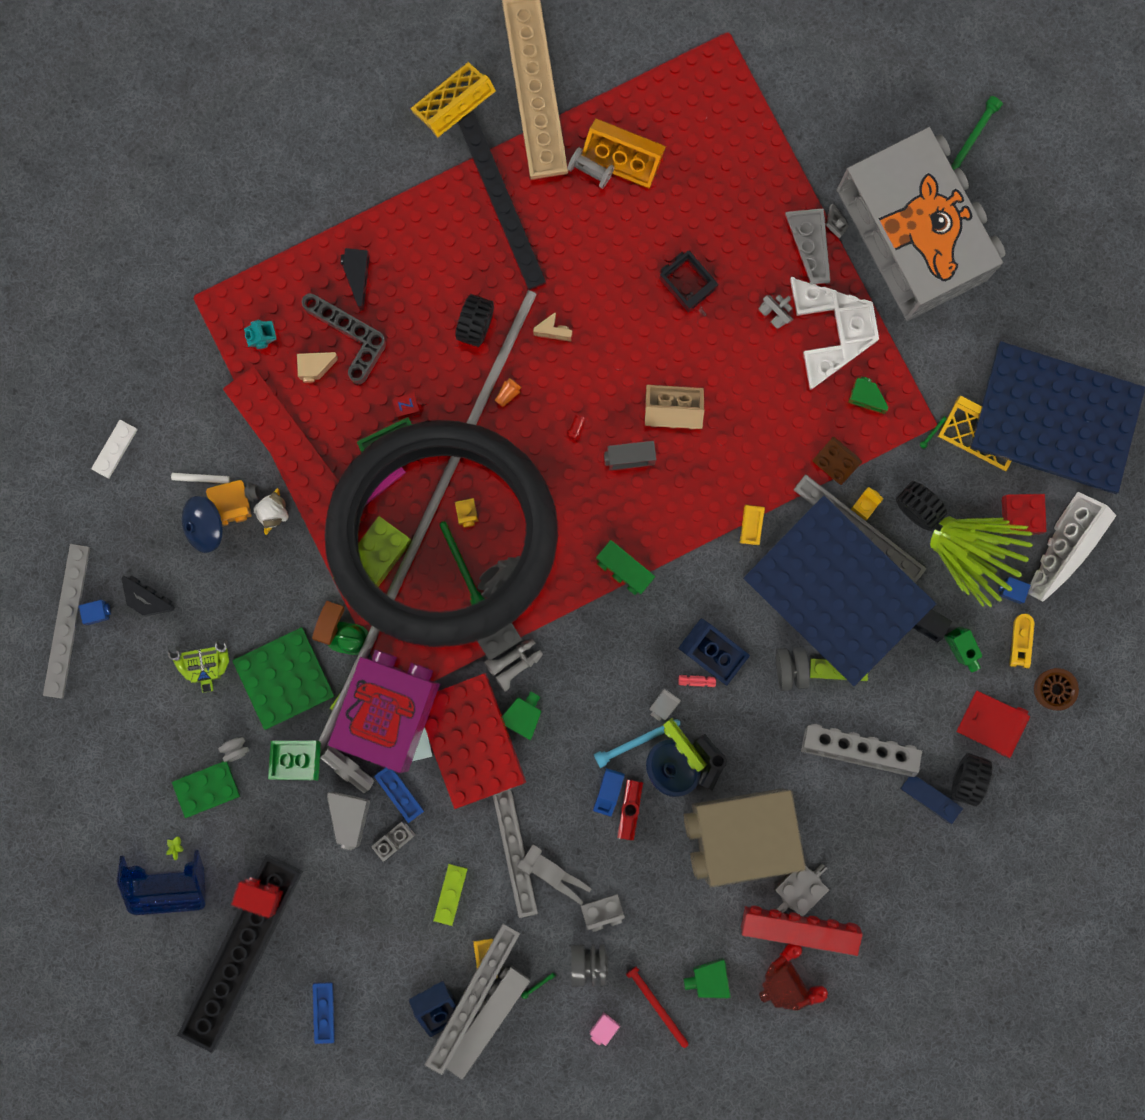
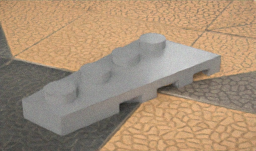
[786,208,830,284]

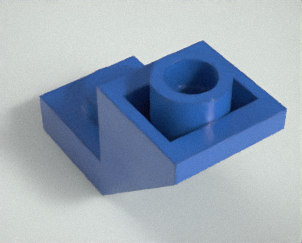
[593,768,625,816]

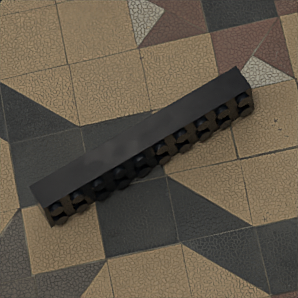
[177,854,303,1053]

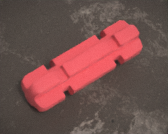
[678,675,716,687]

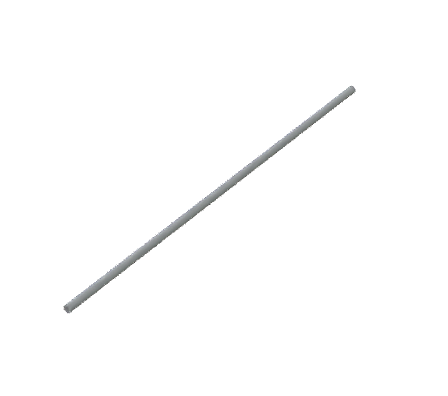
[318,290,537,759]

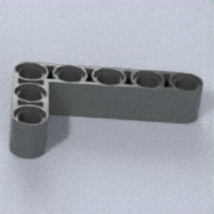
[302,294,386,384]

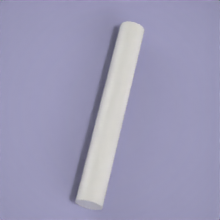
[171,473,230,484]

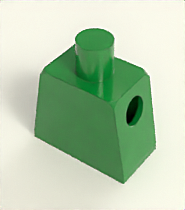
[944,627,982,673]
[502,691,542,740]
[683,958,730,998]

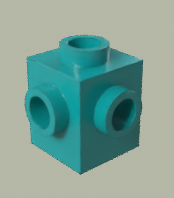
[244,320,277,349]

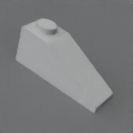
[649,689,681,721]

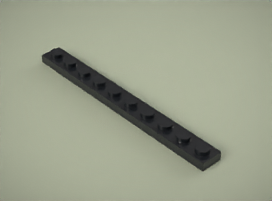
[458,111,546,290]

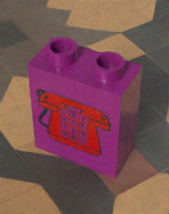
[328,650,440,773]

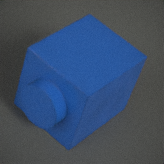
[998,577,1031,604]
[79,600,111,625]

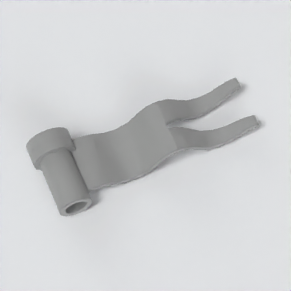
[516,845,591,905]

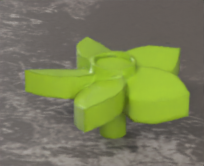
[166,837,184,860]

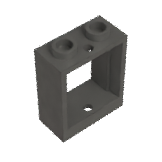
[604,441,656,470]

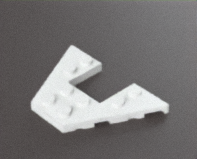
[790,277,879,390]

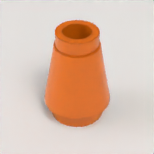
[495,378,521,407]

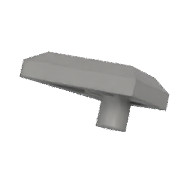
[826,203,849,238]

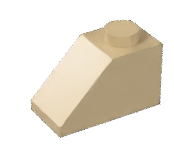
[297,352,338,383]

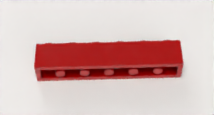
[741,906,863,956]

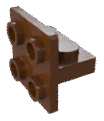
[813,436,862,485]

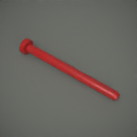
[626,966,688,1048]

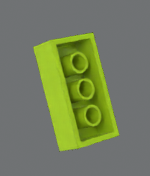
[358,516,411,587]

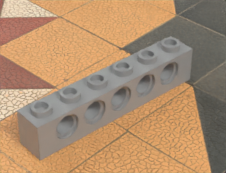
[801,724,922,777]

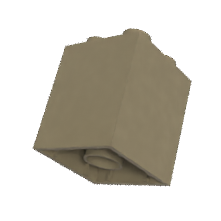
[683,788,806,887]

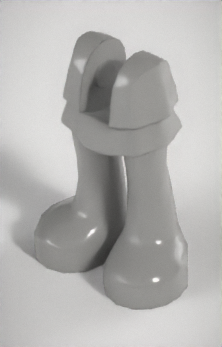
[484,639,543,692]

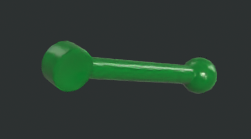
[920,416,947,449]
[521,972,556,999]

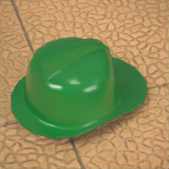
[328,622,369,655]

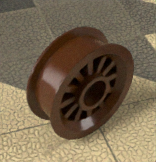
[1034,668,1079,711]

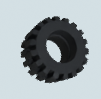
[455,294,494,347]
[895,481,947,531]
[951,753,993,807]

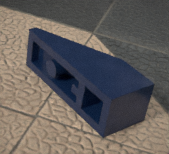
[901,776,963,824]

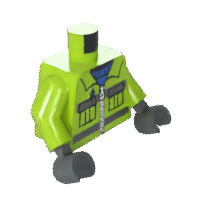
[168,639,229,693]

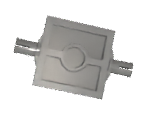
[774,863,829,916]

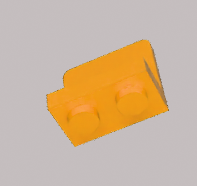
[206,480,252,527]

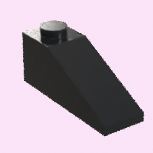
[341,248,370,311]

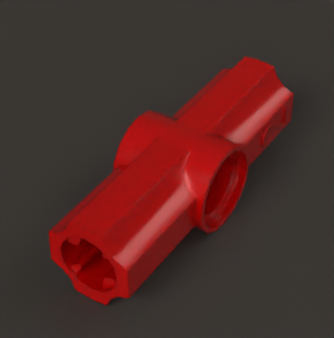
[617,780,643,840]

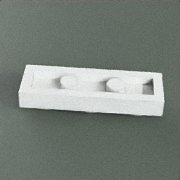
[91,420,138,479]

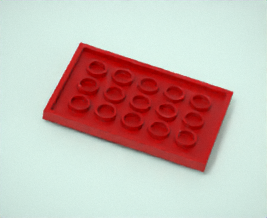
[425,673,526,809]

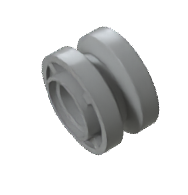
[218,737,250,763]

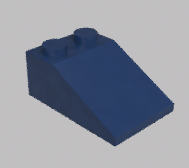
[678,618,750,686]

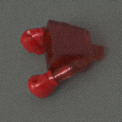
[759,944,828,1011]

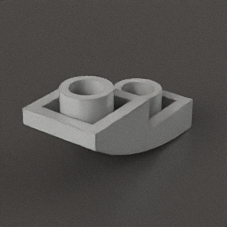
[372,820,415,862]

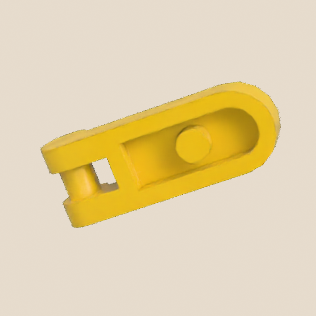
[1009,614,1035,669]

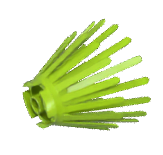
[930,516,1033,607]

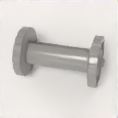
[567,147,615,189]

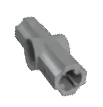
[320,746,374,793]

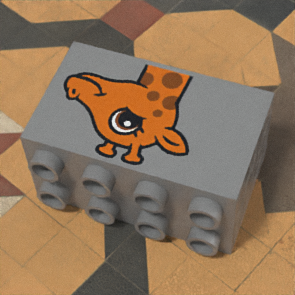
[837,127,1005,321]

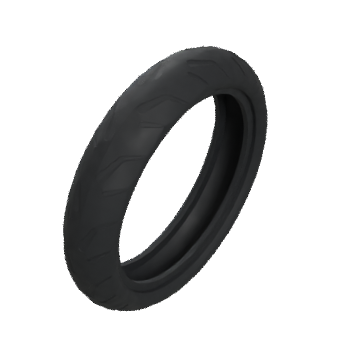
[325,420,558,647]

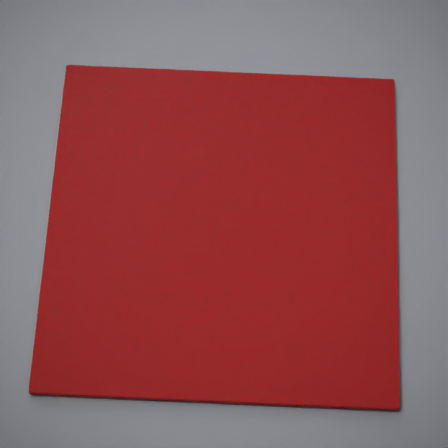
[194,32,937,681]

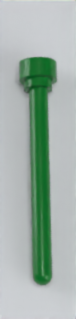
[951,96,1003,170]
[440,521,485,605]

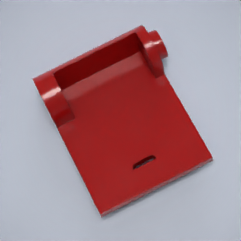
[956,690,1030,758]

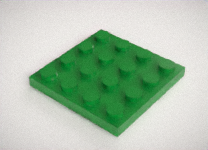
[232,627,335,730]

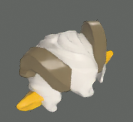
[253,488,289,535]

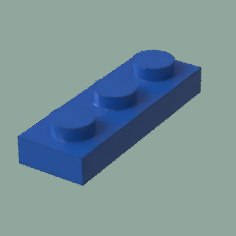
[374,768,424,823]
[313,982,335,1044]

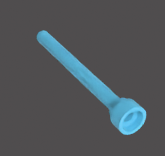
[593,719,680,768]

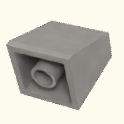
[327,792,370,850]

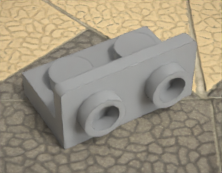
[581,894,625,932]

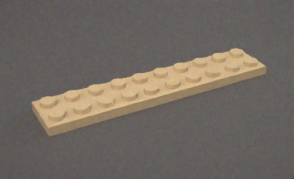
[502,0,568,179]

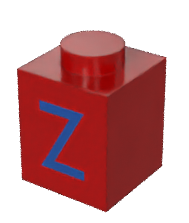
[392,393,423,420]

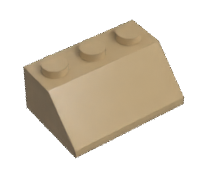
[645,385,704,429]

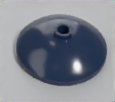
[182,496,222,553]
[646,740,700,797]

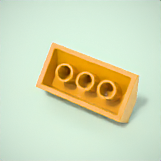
[582,119,666,188]

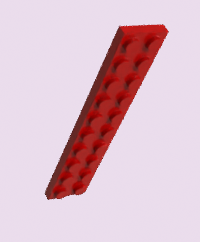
[223,366,367,527]

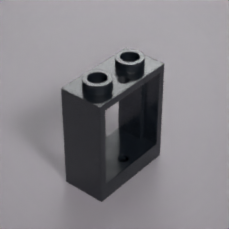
[659,250,719,313]

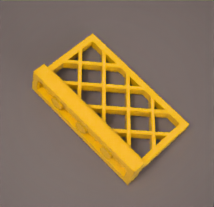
[411,62,496,137]
[938,396,1012,471]

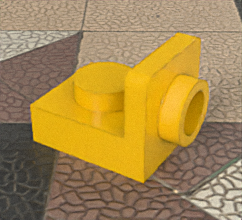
[851,487,883,521]
[455,498,478,527]

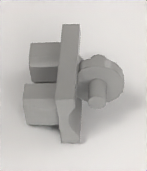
[759,295,793,329]

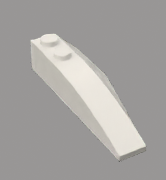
[1028,492,1116,602]

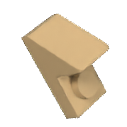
[533,313,572,341]

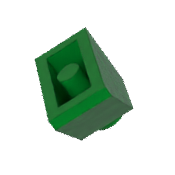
[848,377,889,414]

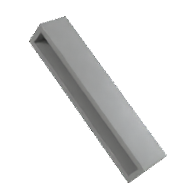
[446,965,531,1080]

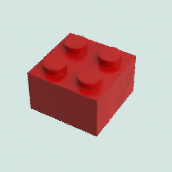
[1002,494,1047,535]
[231,877,283,918]

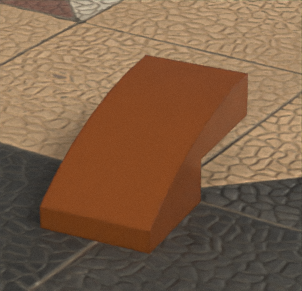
[312,601,345,645]

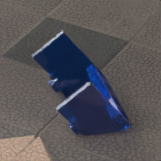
[116,850,206,915]

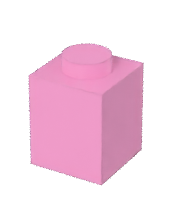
[590,1012,620,1046]

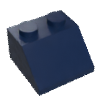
[409,981,457,1037]

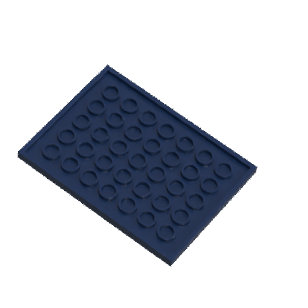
[970,341,1145,494]
[743,495,937,686]

